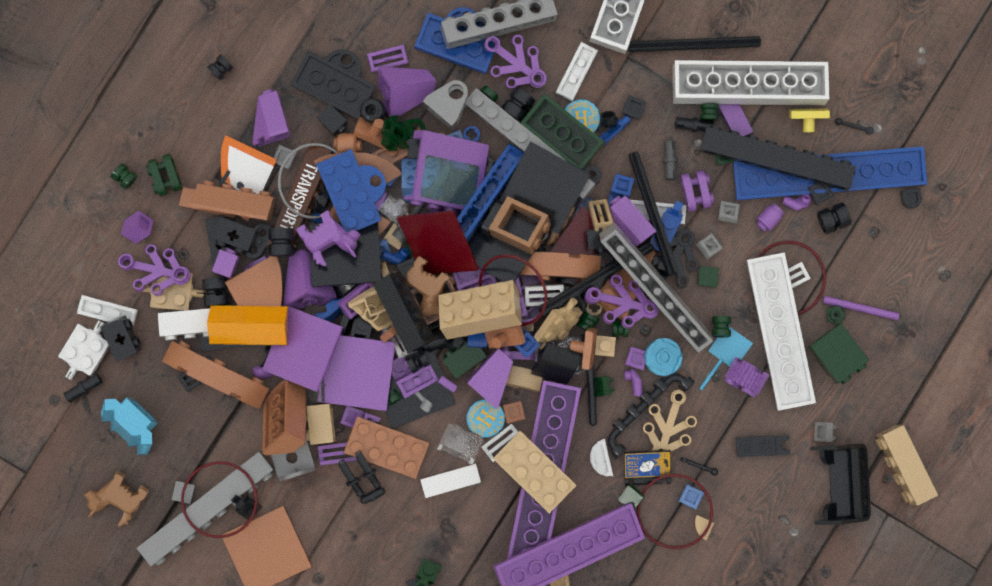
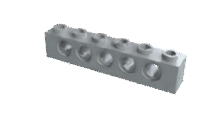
[440,0,558,49]

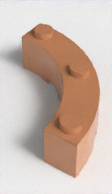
[519,252,601,281]
[162,341,269,409]

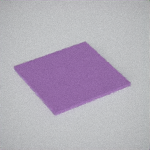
[262,306,343,392]
[319,335,396,411]

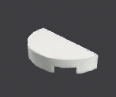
[590,438,613,476]

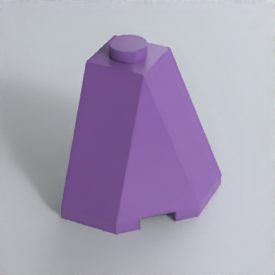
[378,67,437,117]
[253,89,292,148]
[609,195,656,246]
[283,249,337,309]
[465,348,513,409]

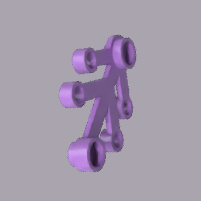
[484,35,547,89]
[118,244,191,296]
[584,275,659,329]

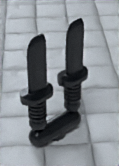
[339,451,385,504]

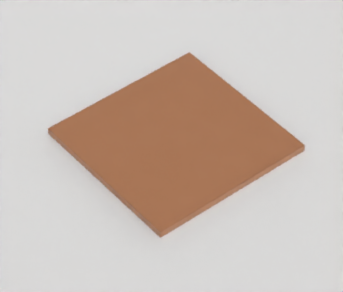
[222,506,312,586]

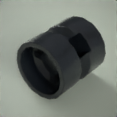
[501,87,536,123]
[817,202,852,235]
[269,228,294,257]
[202,277,229,307]

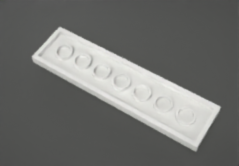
[746,252,816,411]

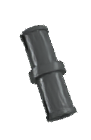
[663,141,678,180]

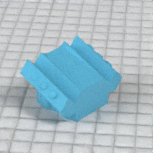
[101,397,158,455]

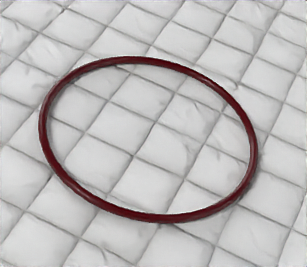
[757,241,826,315]
[479,254,547,326]
[181,461,258,538]
[637,474,713,549]

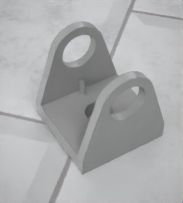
[423,80,468,131]
[271,433,316,481]

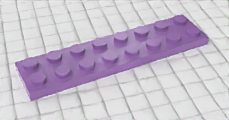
[493,503,645,586]

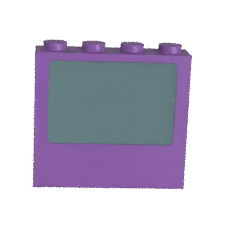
[404,130,489,213]

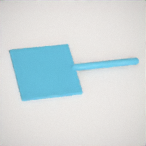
[699,327,753,390]

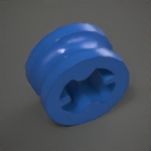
[463,126,480,142]

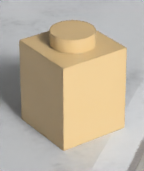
[594,336,616,357]

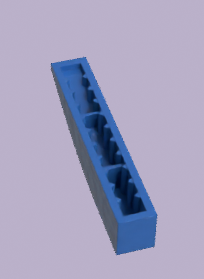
[457,144,524,242]

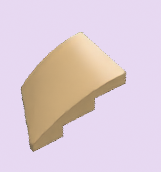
[348,286,393,331]

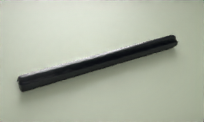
[629,36,761,52]
[629,152,679,276]
[538,241,654,316]

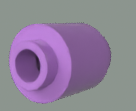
[756,203,784,232]

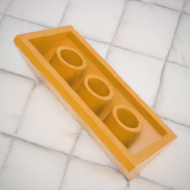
[207,305,288,345]

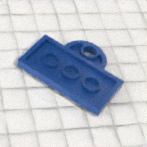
[414,7,499,75]
[316,149,386,232]

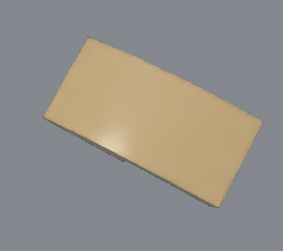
[506,366,543,393]

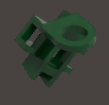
[381,115,425,151]

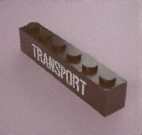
[266,140,334,252]

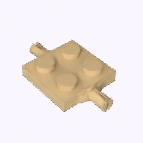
[139,273,205,311]
[534,298,583,349]

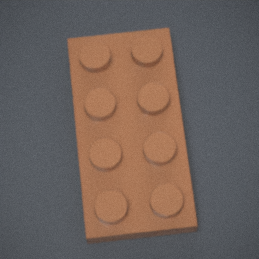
[343,416,429,479]

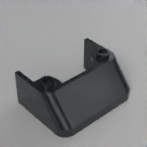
[810,444,871,525]

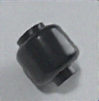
[360,98,387,123]

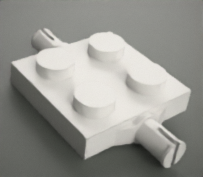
[58,320,109,380]

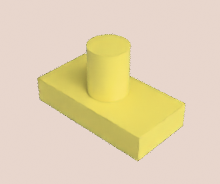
[789,108,830,132]

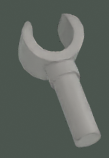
[413,388,433,413]

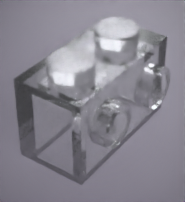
[378,195,410,227]
[437,423,484,464]

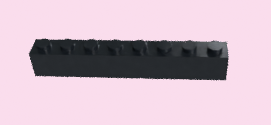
[699,125,856,191]

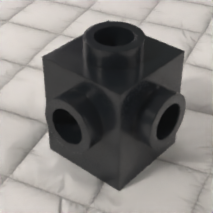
[584,226,607,253]

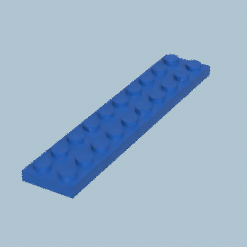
[733,146,927,201]

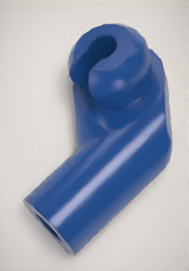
[381,248,410,265]

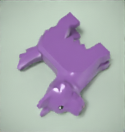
[296,210,361,266]

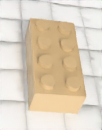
[438,280,522,340]
[875,425,938,506]
[493,431,577,514]

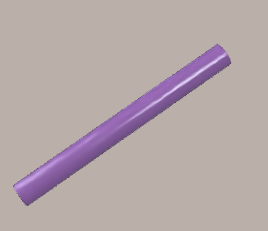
[823,296,899,320]

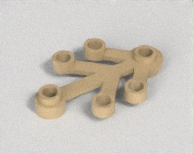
[643,390,697,451]

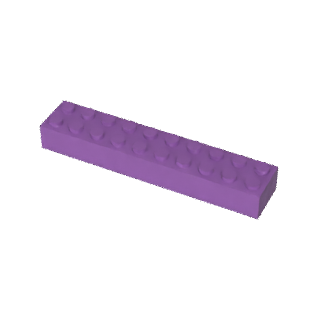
[507,380,581,559]

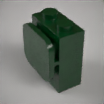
[808,323,869,384]

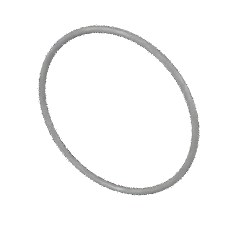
[278,143,338,219]

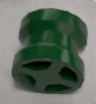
[700,103,719,121]
[576,312,600,330]
[612,318,629,337]

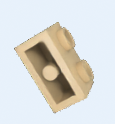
[306,404,336,445]

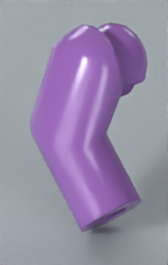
[782,194,811,211]
[252,366,273,379]
[624,369,643,396]

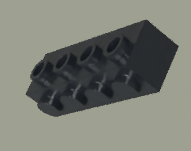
[373,271,435,353]

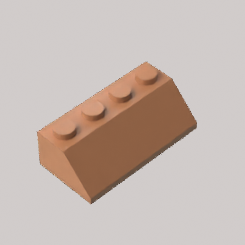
[190,180,276,220]
[262,379,306,455]

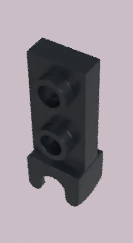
[736,435,790,457]

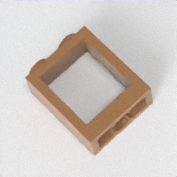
[489,196,551,255]

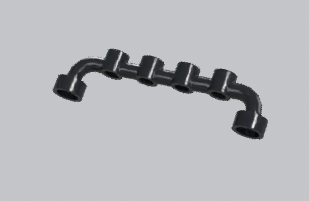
[608,374,695,460]

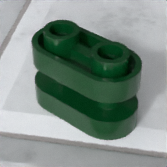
[146,153,183,197]

